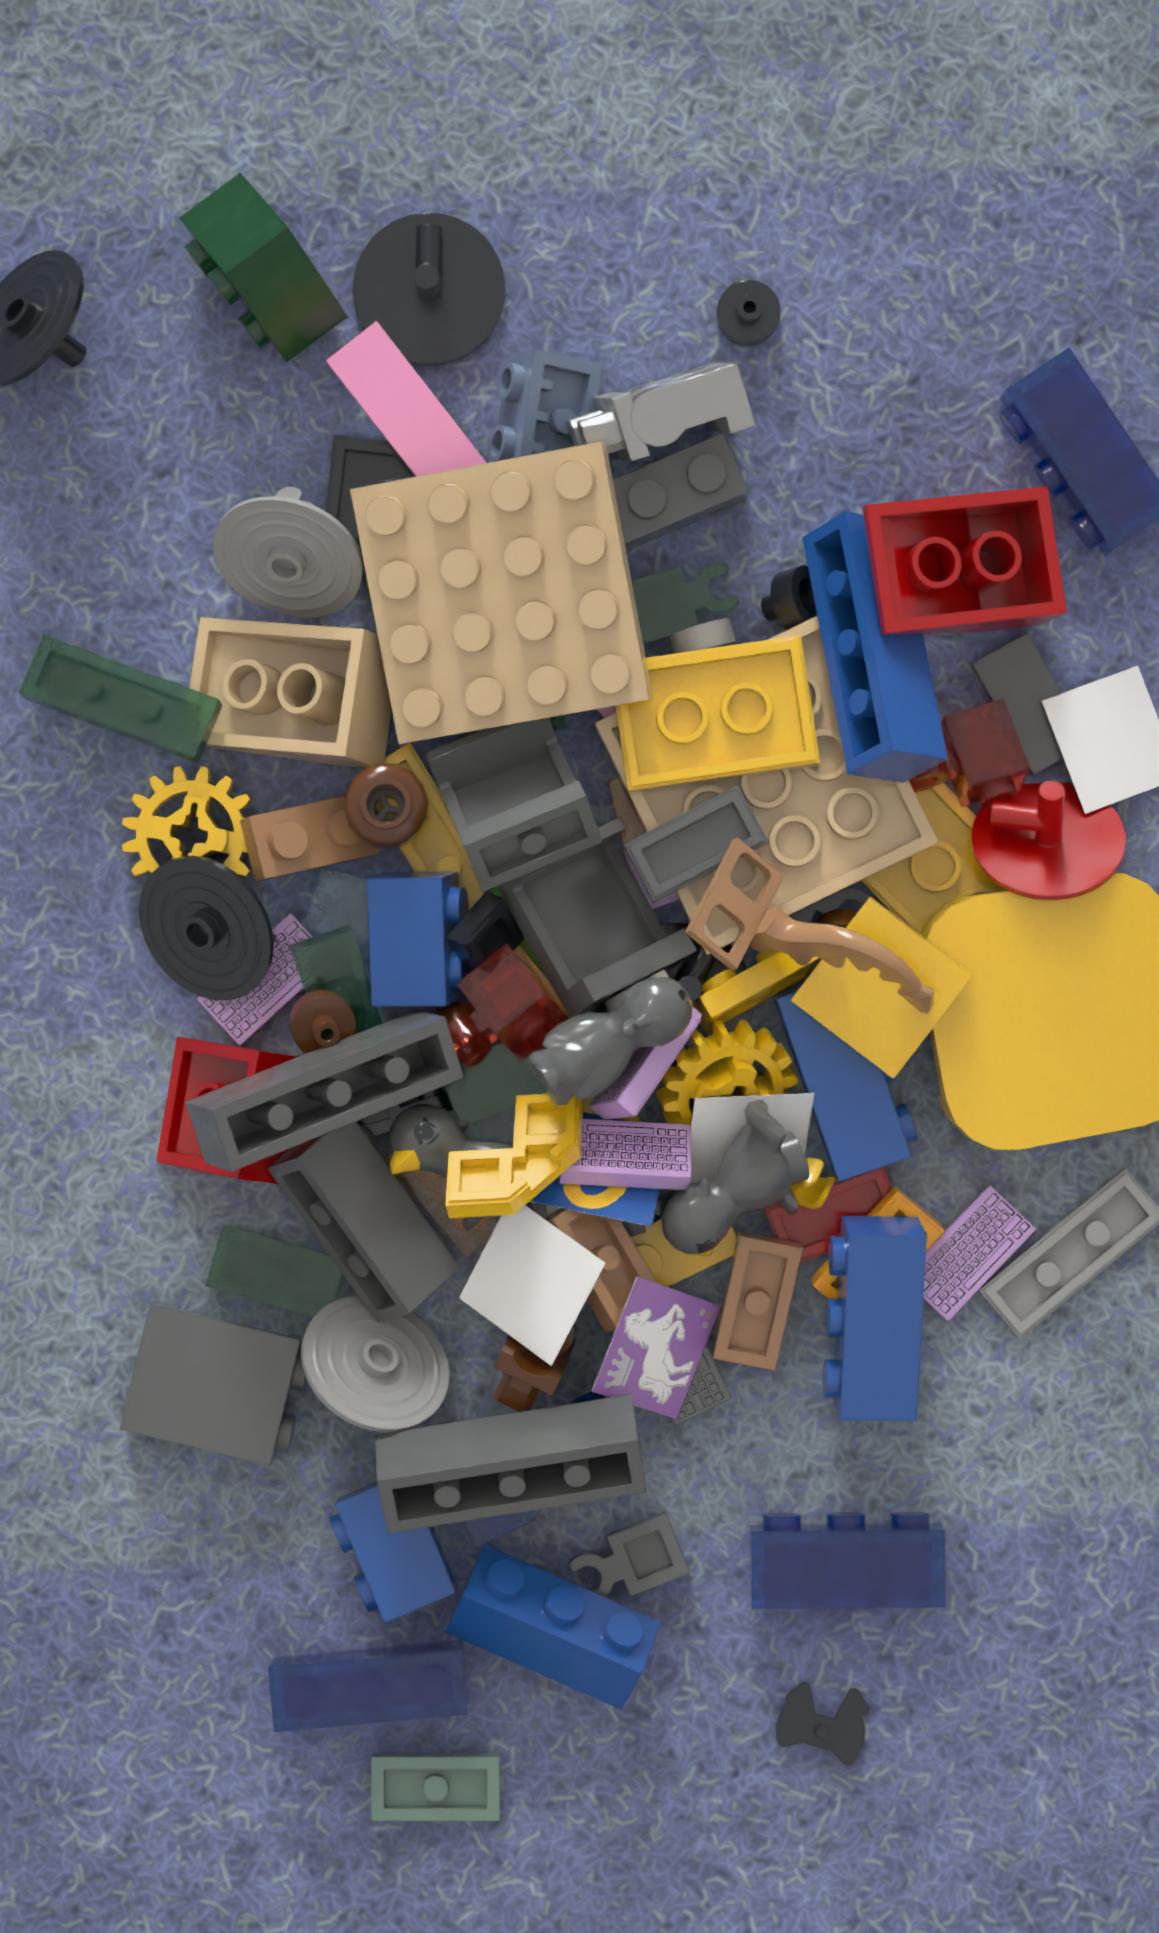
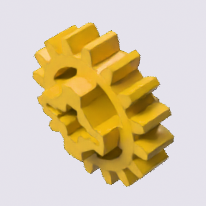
[122,766,252,877]
[656,1019,798,1130]

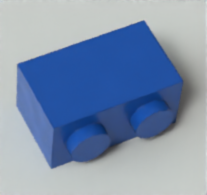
[367,871,470,1006]
[330,1481,458,1623]

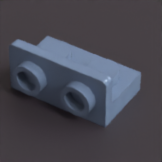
[488,349,603,462]

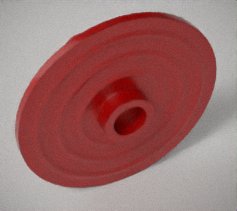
[971,781,1126,900]

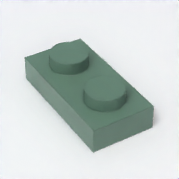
[371,1753,500,1821]

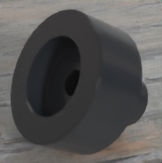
[716,280,781,346]
[761,565,817,630]

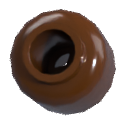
[344,763,428,850]

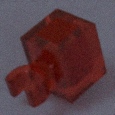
[909,698,1030,807]
[448,943,569,1068]

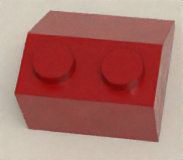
[156,1036,299,1184]

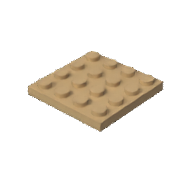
[350,441,653,744]
[594,616,939,955]

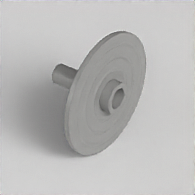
[213,487,364,619]
[301,1296,449,1433]

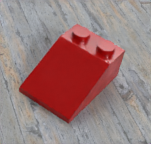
[862,486,1067,635]

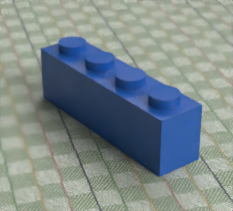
[802,511,948,783]

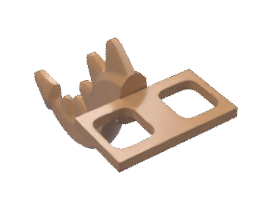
[685,838,934,1014]

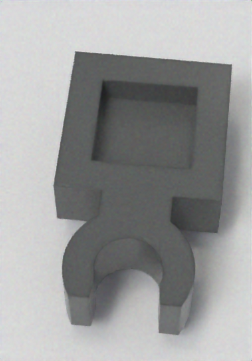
[569,1511,690,1597]

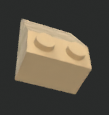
[181,617,392,768]

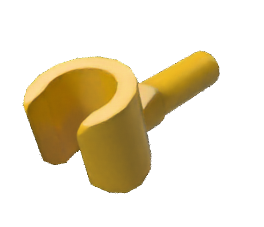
[791,1158,836,1209]

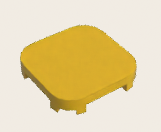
[922,873,1159,1150]

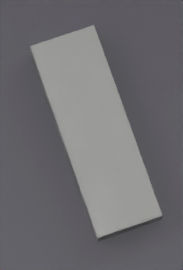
[978,1168,1159,1339]

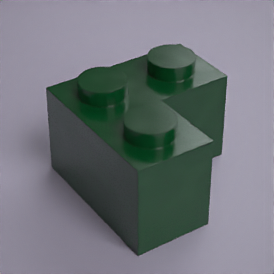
[179,172,348,362]

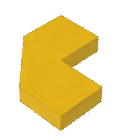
[446,1093,583,1218]

